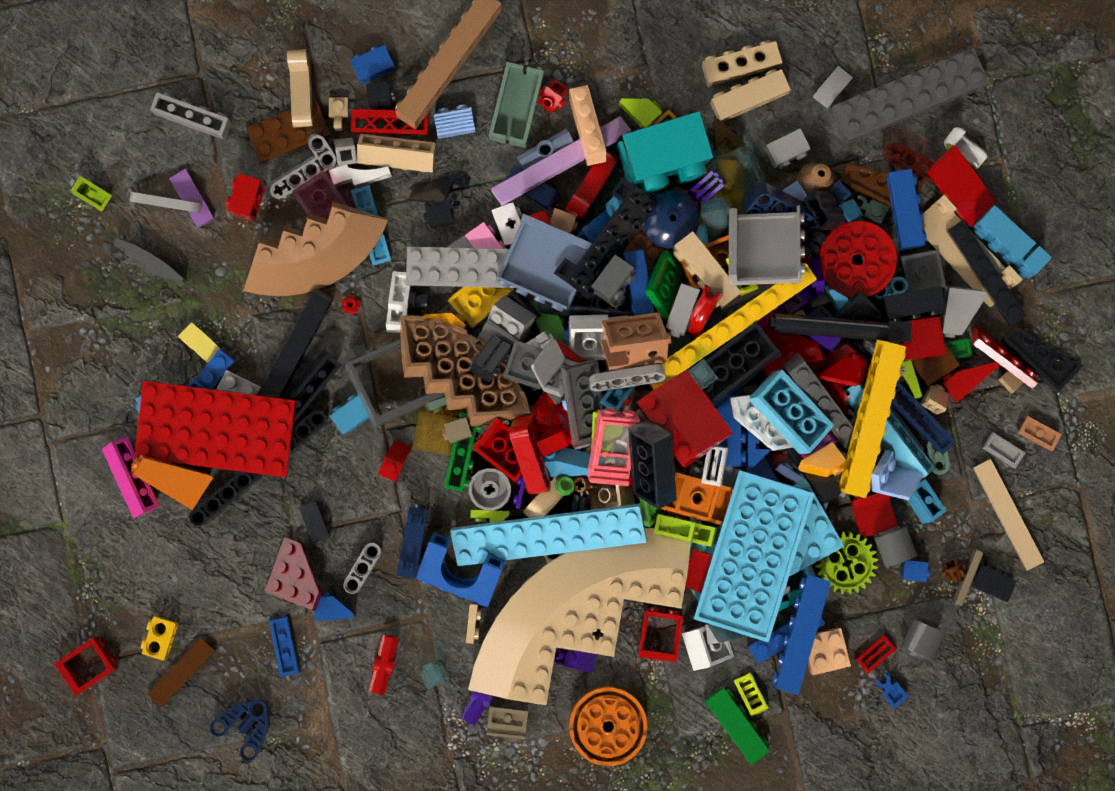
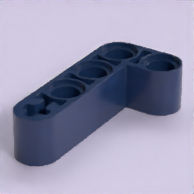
[742,183,818,231]

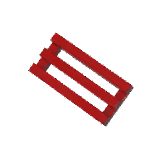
[855,634,897,674]

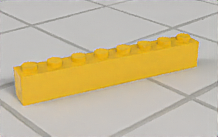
[838,340,906,498]

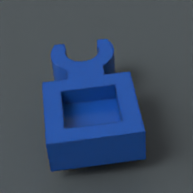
[875,673,909,709]

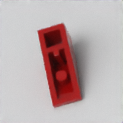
[940,362,1000,403]

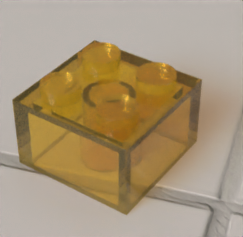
[413,411,458,456]

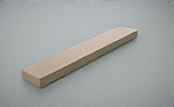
[973,459,1044,571]

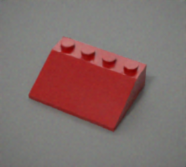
[637,370,733,468]

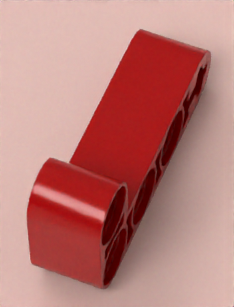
[566,150,620,221]
[509,415,551,494]

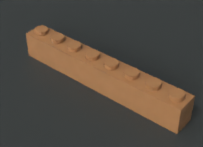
[395,0,502,129]

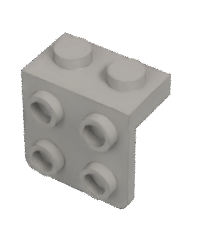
[531,339,579,397]

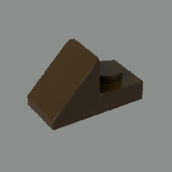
[713,118,745,153]

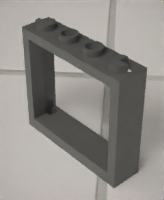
[345,336,445,428]

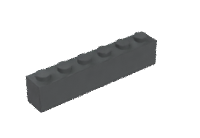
[783,354,854,452]

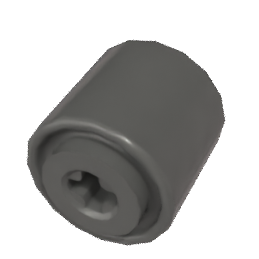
[874,526,918,567]
[902,619,946,661]

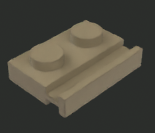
[486,706,528,740]

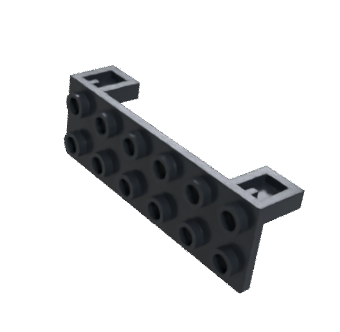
[554,178,657,299]

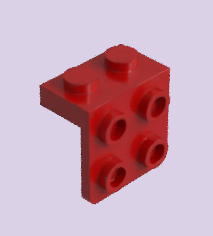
[850,491,897,537]

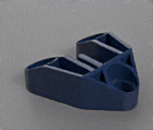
[210,700,270,761]

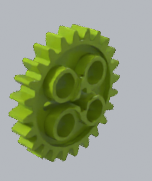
[815,532,878,594]

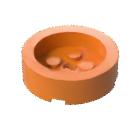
[569,686,647,766]

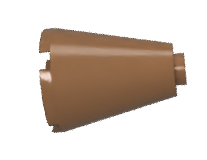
[796,162,835,195]

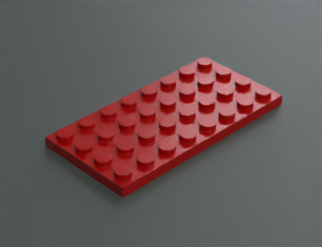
[134,380,296,478]

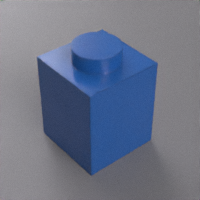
[900,560,931,582]

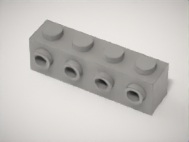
[150,92,232,140]

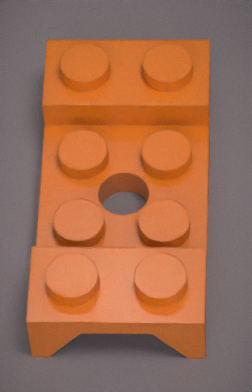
[661,472,734,525]

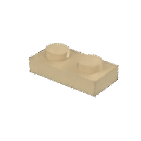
[466,604,481,644]

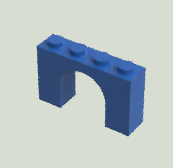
[416,532,506,607]

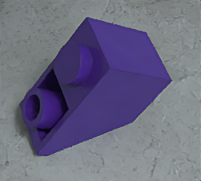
[779,285,817,314]
[554,647,597,673]

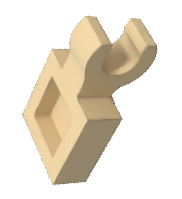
[329,97,349,131]

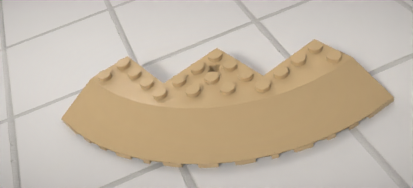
[468,527,691,705]

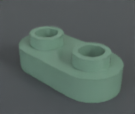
[926,441,950,475]

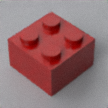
[226,173,266,222]

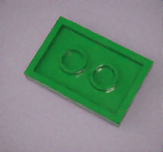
[645,251,686,319]

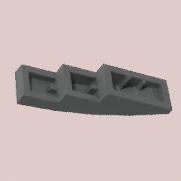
[114,238,186,284]

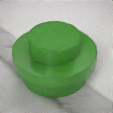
[555,476,575,496]

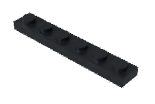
[946,220,1026,327]

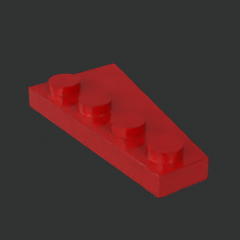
[971,324,1038,389]

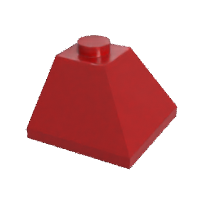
[818,353,867,387]

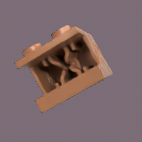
[600,312,671,370]

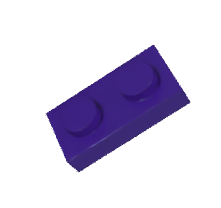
[807,256,825,296]

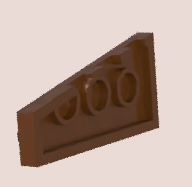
[840,164,925,209]

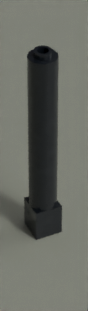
[768,313,912,344]

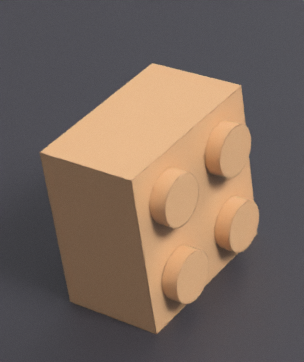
[808,627,851,675]

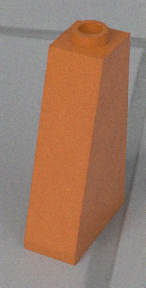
[131,455,214,510]

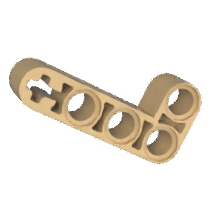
[287,49,313,128]
[523,476,578,518]

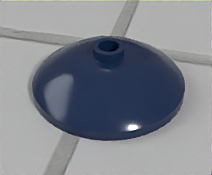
[642,191,699,249]

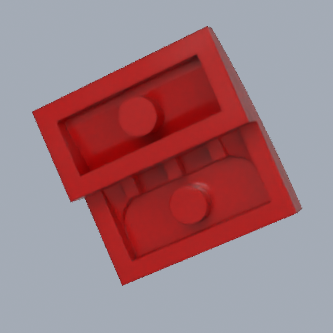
[902,317,946,361]

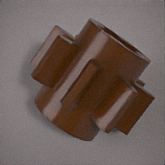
[574,475,598,496]
[941,558,967,582]

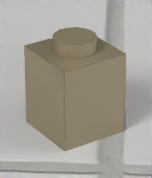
[442,417,473,444]

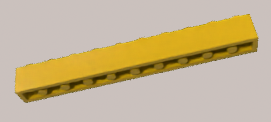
[650,263,817,390]

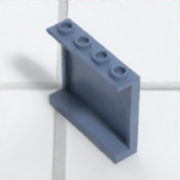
[495,214,592,312]

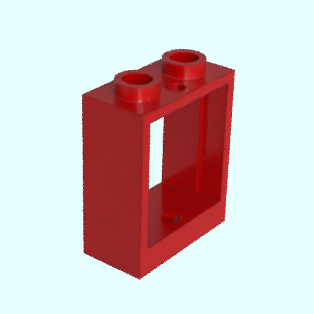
[638,607,683,663]
[54,637,118,696]

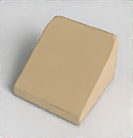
[998,371,1024,393]

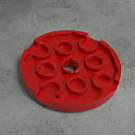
[819,221,897,298]

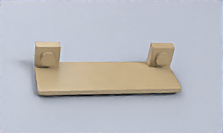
[921,195,1023,307]

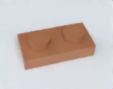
[1017,416,1062,451]

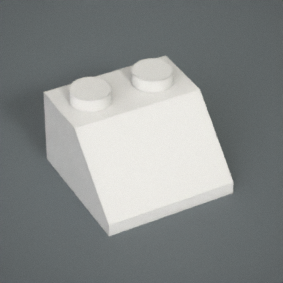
[569,315,609,360]
[682,626,734,671]

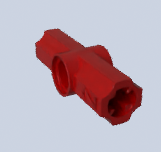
[369,634,399,695]

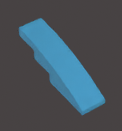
[351,185,391,266]

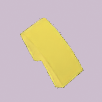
[178,322,220,363]

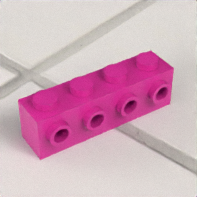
[102,437,159,519]

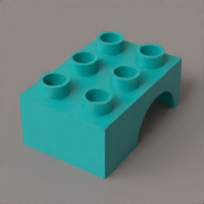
[616,112,713,195]

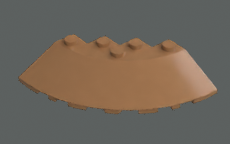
[243,201,388,296]
[400,315,530,426]

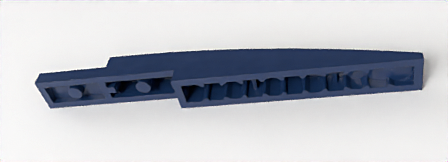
[808,304,956,455]

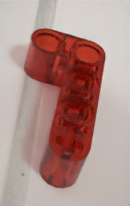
[882,142,938,188]

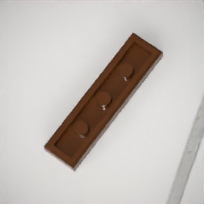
[147,638,216,708]

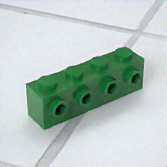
[444,412,482,492]

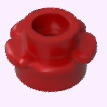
[341,295,360,314]

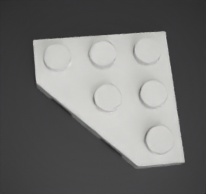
[730,395,792,451]

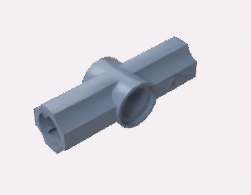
[517,129,574,170]

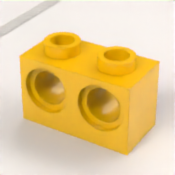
[141,616,179,661]

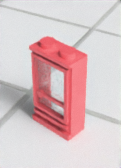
[587,408,640,486]

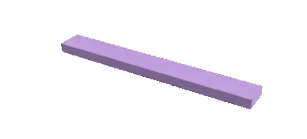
[491,116,631,206]

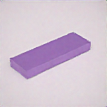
[169,169,215,228]

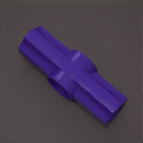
[461,691,493,726]

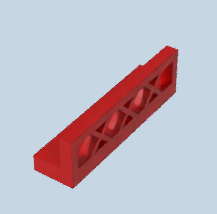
[351,109,429,135]

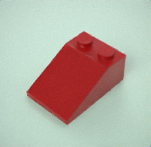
[472,418,522,482]

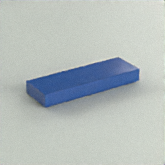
[269,616,300,677]

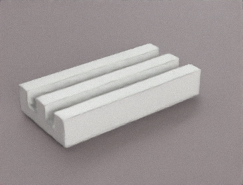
[701,446,728,487]

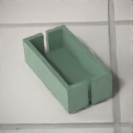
[489,62,544,148]

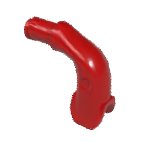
[688,285,723,338]

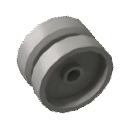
[469,468,512,511]

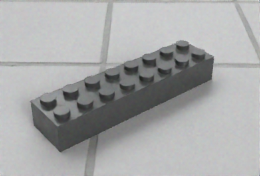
[831,48,989,145]

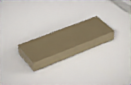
[952,550,983,606]

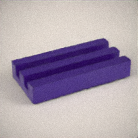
[687,169,727,207]

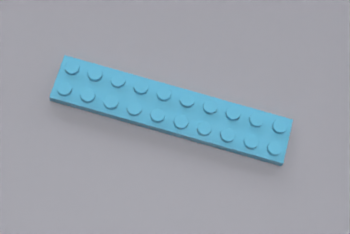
[450,504,647,566]

